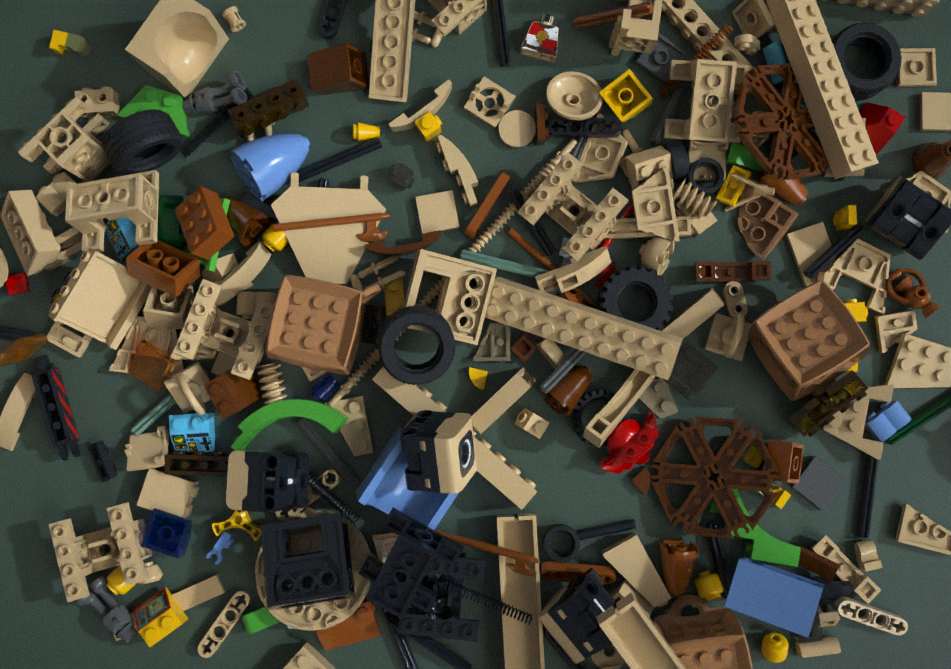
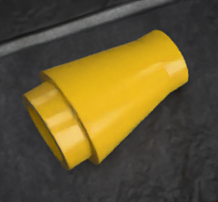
[353,122,380,141]

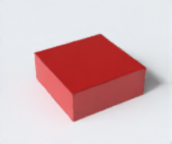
[6,272,30,296]

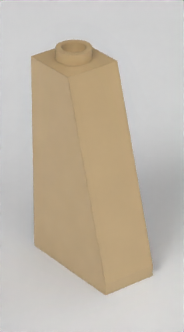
[661,287,725,338]
[472,367,536,434]
[600,533,671,607]

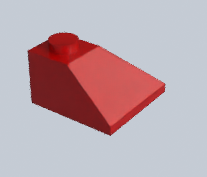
[859,102,906,154]

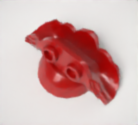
[598,412,658,474]

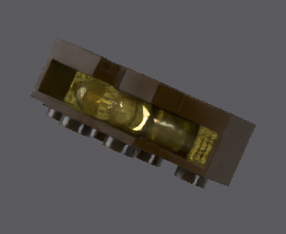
[789,370,868,437]

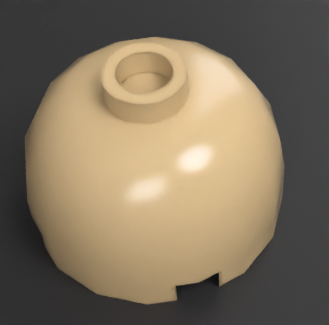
[639,237,675,276]

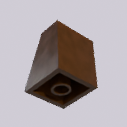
[307,43,369,95]
[203,368,263,419]

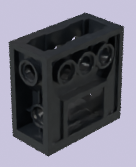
[261,512,356,610]

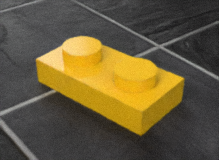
[716,165,751,207]
[833,205,857,231]
[383,277,405,316]

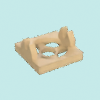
[464,76,516,129]

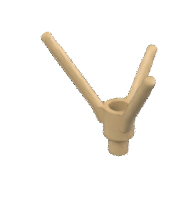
[724,173,775,212]

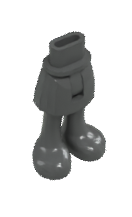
[183,70,247,114]
[75,576,138,643]

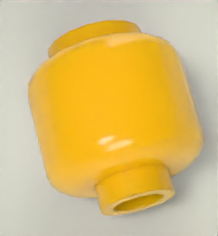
[262,224,289,252]
[106,566,136,595]
[694,570,723,601]
[761,633,789,663]

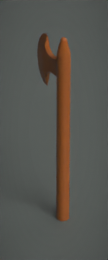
[273,213,390,242]
[507,228,597,308]
[435,529,540,576]

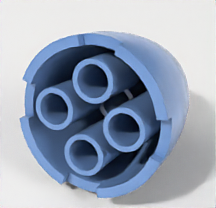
[230,133,310,201]

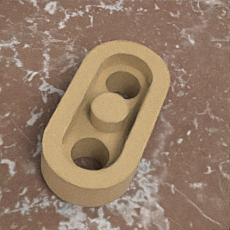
[734,34,760,56]
[722,281,748,318]

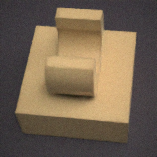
[814,604,840,628]

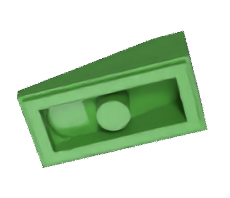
[726,142,766,172]

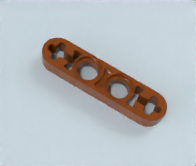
[464,172,511,239]
[540,562,616,584]

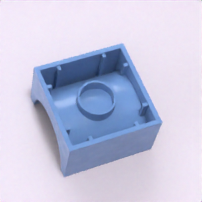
[356,427,459,530]
[724,557,824,638]

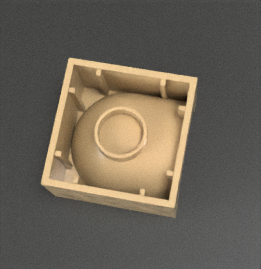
[125,0,229,99]

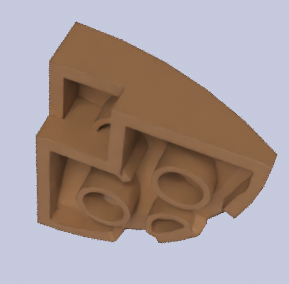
[738,184,799,260]

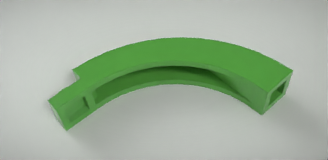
[231,399,350,451]

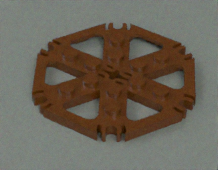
[733,63,830,180]
[651,416,780,539]

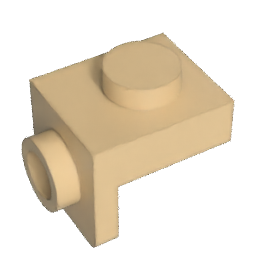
[515,408,549,439]

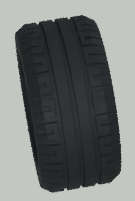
[831,22,902,101]
[102,109,183,175]
[378,305,455,385]

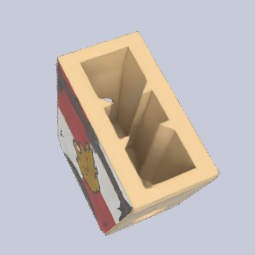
[520,14,559,63]

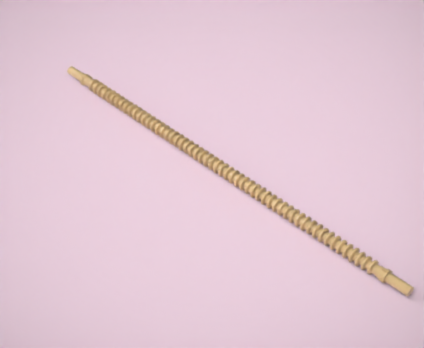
[328,138,577,407]

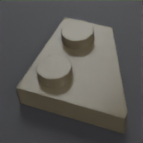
[473,323,511,362]
[639,378,678,419]

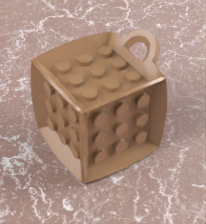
[748,272,870,401]
[266,275,381,375]
[652,594,753,669]

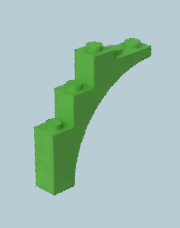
[706,467,801,567]

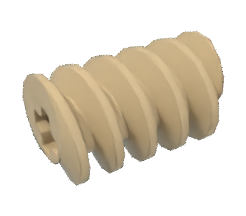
[673,179,717,219]
[256,363,287,405]

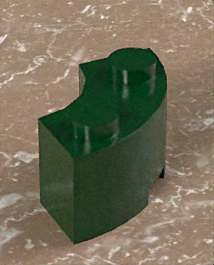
[157,195,186,249]

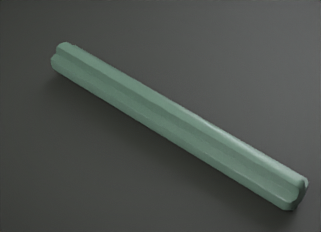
[460,250,549,278]
[131,367,209,436]

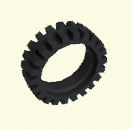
[572,390,630,447]

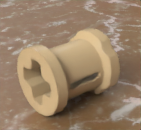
[222,6,246,32]

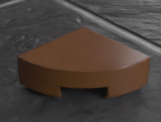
[631,467,651,495]

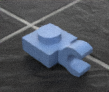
[206,529,235,565]

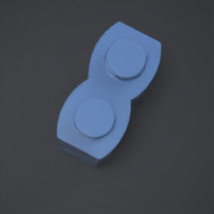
[865,401,912,442]

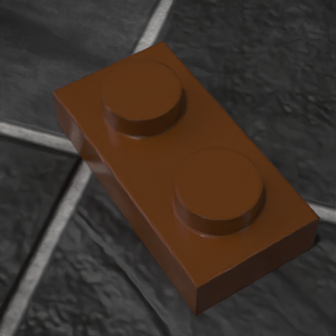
[535,103,549,145]

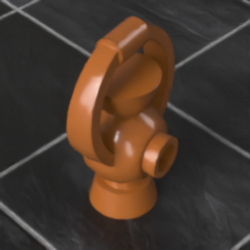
[887,268,941,319]

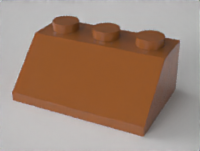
[316,599,382,651]

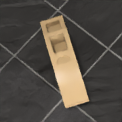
[436,135,478,208]
[535,246,611,293]

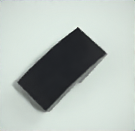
[811,576,854,601]

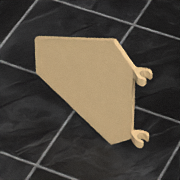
[271,172,386,284]

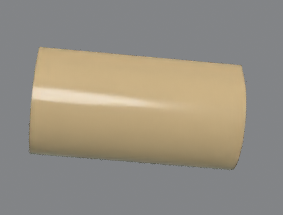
[535,337,567,370]
[795,636,841,658]

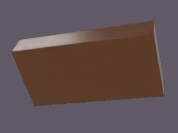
[798,547,840,581]

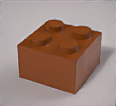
[763,439,804,484]

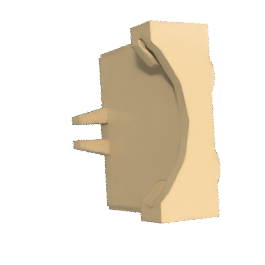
[687,140,729,182]
[125,426,169,471]

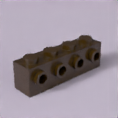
[227,78,309,138]
[165,450,229,476]

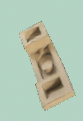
[388,79,452,132]
[214,241,271,307]
[0,373,37,451]
[811,534,881,604]

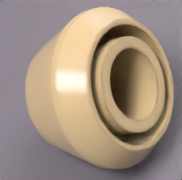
[138,561,163,584]

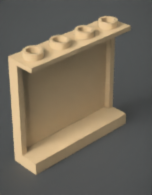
[48,247,152,350]

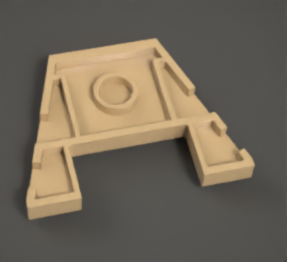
[824,238,891,315]
[109,316,184,378]
[823,385,894,460]

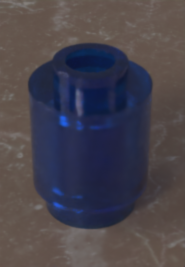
[311,374,340,402]

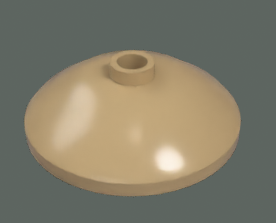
[546,72,603,120]

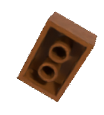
[175,186,234,260]
[126,240,200,297]

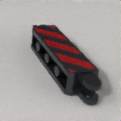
[32,355,81,461]

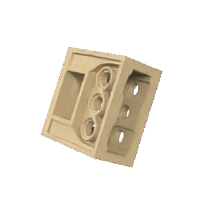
[403,249,497,345]

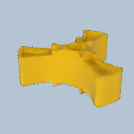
[212,510,261,541]

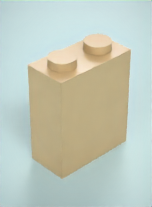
[136,468,199,520]

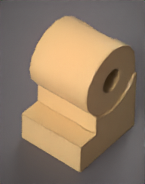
[854,539,883,572]

